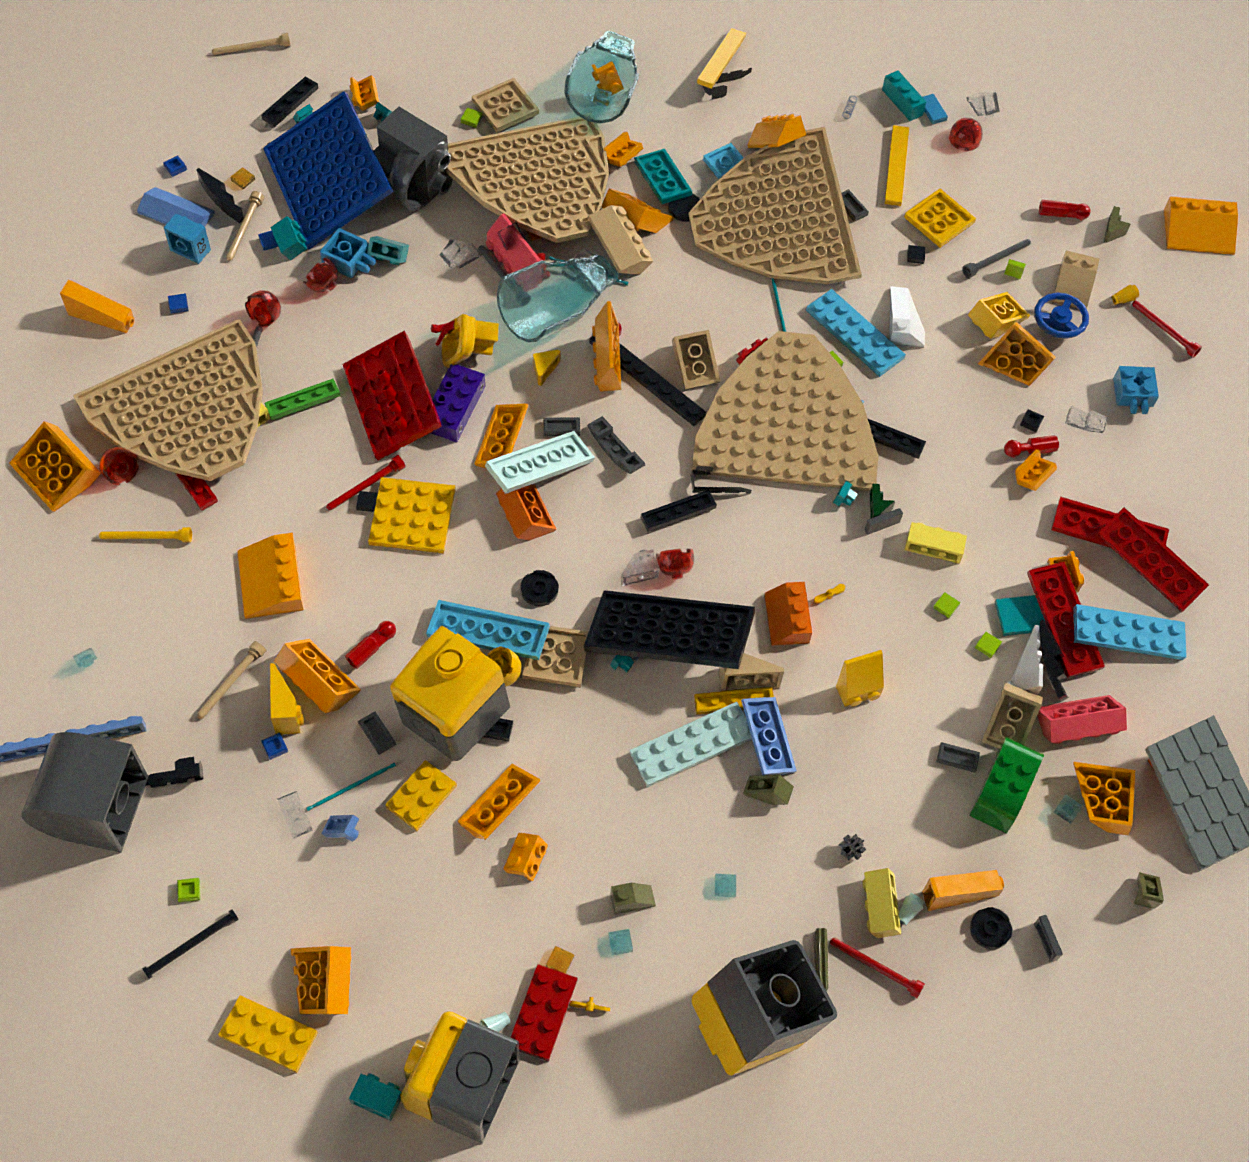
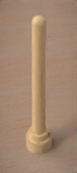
[212,33,291,55]
[226,191,264,261]
[197,641,267,719]

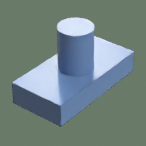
[321,815,359,842]

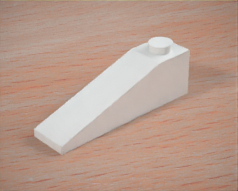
[889,287,925,348]
[1008,625,1043,695]

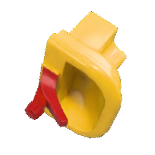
[431,314,499,368]

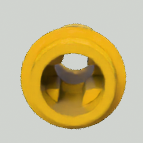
[1111,285,1139,305]

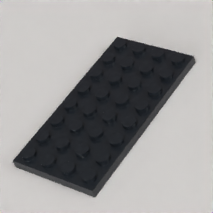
[584,590,755,669]

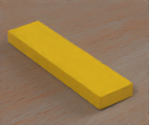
[694,687,774,715]

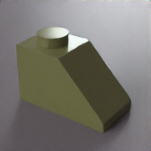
[743,774,794,805]
[610,883,656,914]

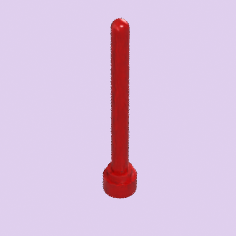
[1132,301,1202,358]
[326,455,406,510]
[830,938,925,999]

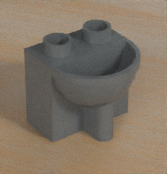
[374,107,453,211]

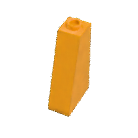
[60,280,135,333]
[922,870,1004,911]

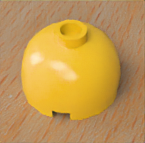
[487,646,521,687]

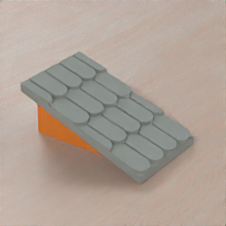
[1145,715,1249,872]

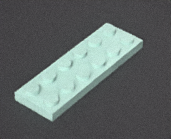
[485,431,595,494]
[630,702,752,787]

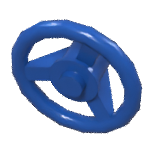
[1034,292,1089,339]

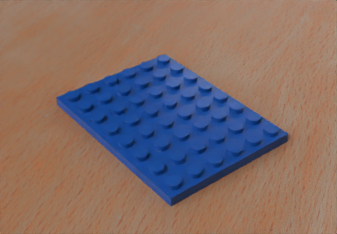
[263,91,393,249]

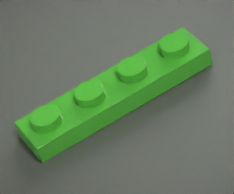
[264,379,340,421]

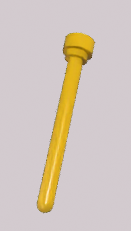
[99,527,192,542]

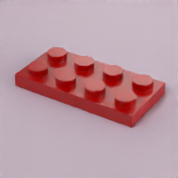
[511,964,578,1062]

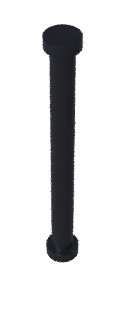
[142,909,239,979]

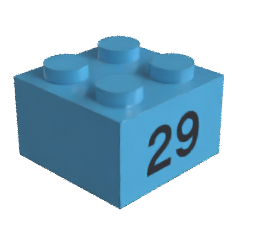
[164,214,211,264]

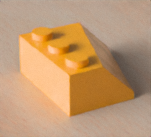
[602,188,674,233]
[978,322,1056,386]
[1073,762,1136,835]
[290,946,351,1015]

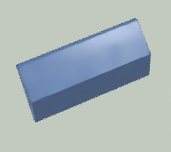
[137,187,215,227]
[741,697,797,776]

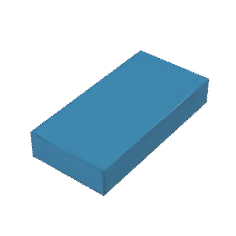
[923,94,948,124]

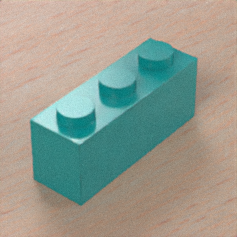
[882,70,926,121]

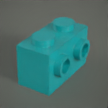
[270,216,307,260]
[367,236,409,265]
[349,1073,402,1121]

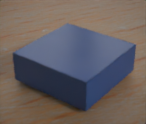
[163,155,187,177]
[258,230,278,251]
[168,293,189,314]
[261,733,288,760]

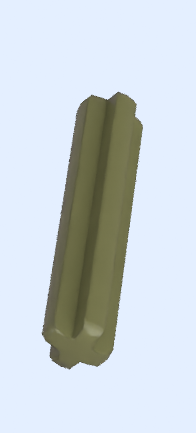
[815,928,829,991]

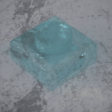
[593,88,612,106]
[73,648,97,668]
[1054,795,1083,824]
[715,874,736,897]
[608,929,633,955]

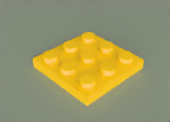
[904,188,976,248]

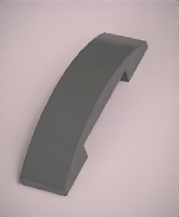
[588,416,645,474]

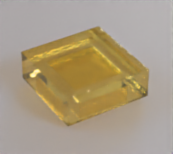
[230,167,255,189]
[546,946,575,974]

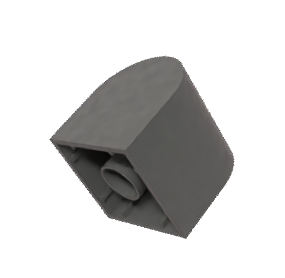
[21,732,149,853]

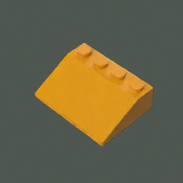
[1164,196,1238,255]
[592,301,621,392]
[9,421,101,512]
[237,532,304,619]

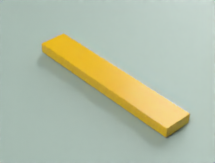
[697,28,746,89]
[884,125,909,206]

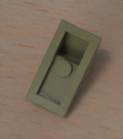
[1104,206,1131,243]
[1134,872,1164,909]

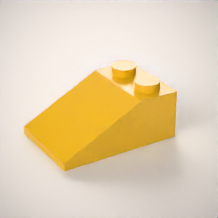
[968,292,1030,339]
[836,650,884,707]
[270,663,304,735]

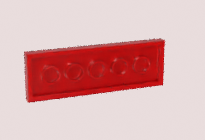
[1051,496,1169,548]
[1097,507,1209,612]
[1027,562,1105,678]

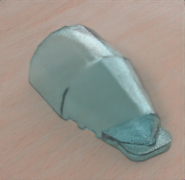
[564,31,639,124]
[497,254,619,343]

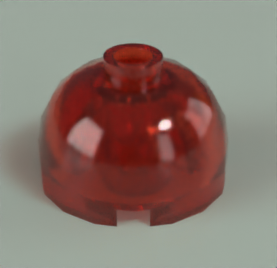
[949,117,983,151]
[303,257,338,293]
[245,290,281,327]
[99,446,139,485]
[656,549,694,579]

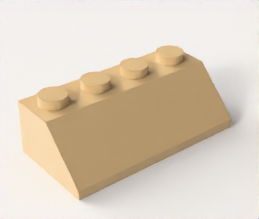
[587,205,654,274]

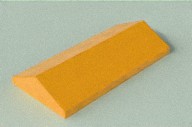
[474,403,528,468]
[458,764,540,840]

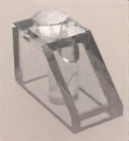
[966,92,1000,118]
[440,239,482,268]
[621,549,660,586]

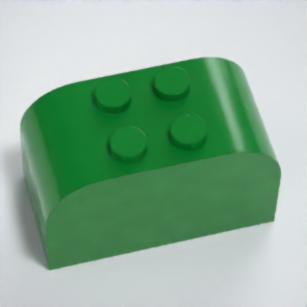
[969,737,1044,834]

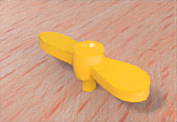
[814,584,845,604]
[569,997,611,1012]

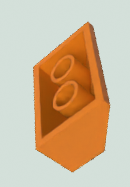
[496,484,557,541]
[764,582,812,646]

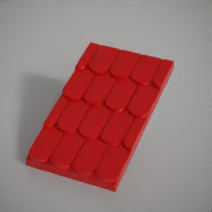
[342,330,442,460]

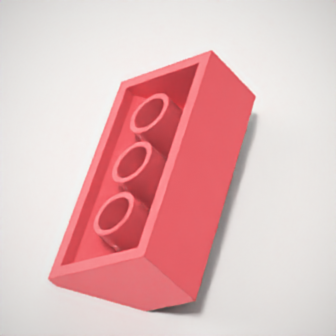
[486,213,541,291]
[1037,695,1127,744]

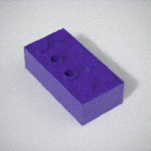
[431,364,486,442]

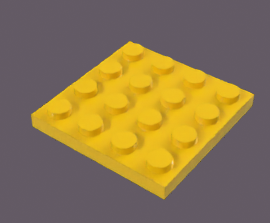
[368,477,456,554]

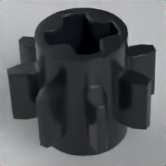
[839,834,866,860]

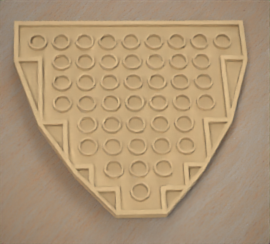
[445,114,609,243]
[689,127,862,284]
[73,319,263,481]
[692,331,878,491]

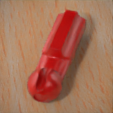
[1039,199,1091,220]
[1004,435,1059,458]
[345,621,396,669]

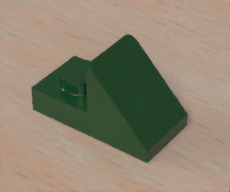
[869,484,895,519]

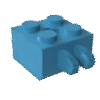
[320,228,376,278]
[1113,366,1159,414]

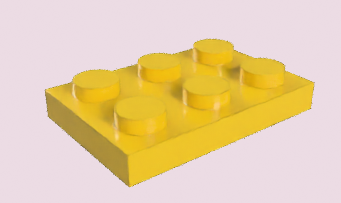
[385,760,457,831]

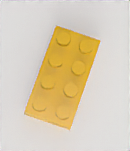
[218,995,318,1073]

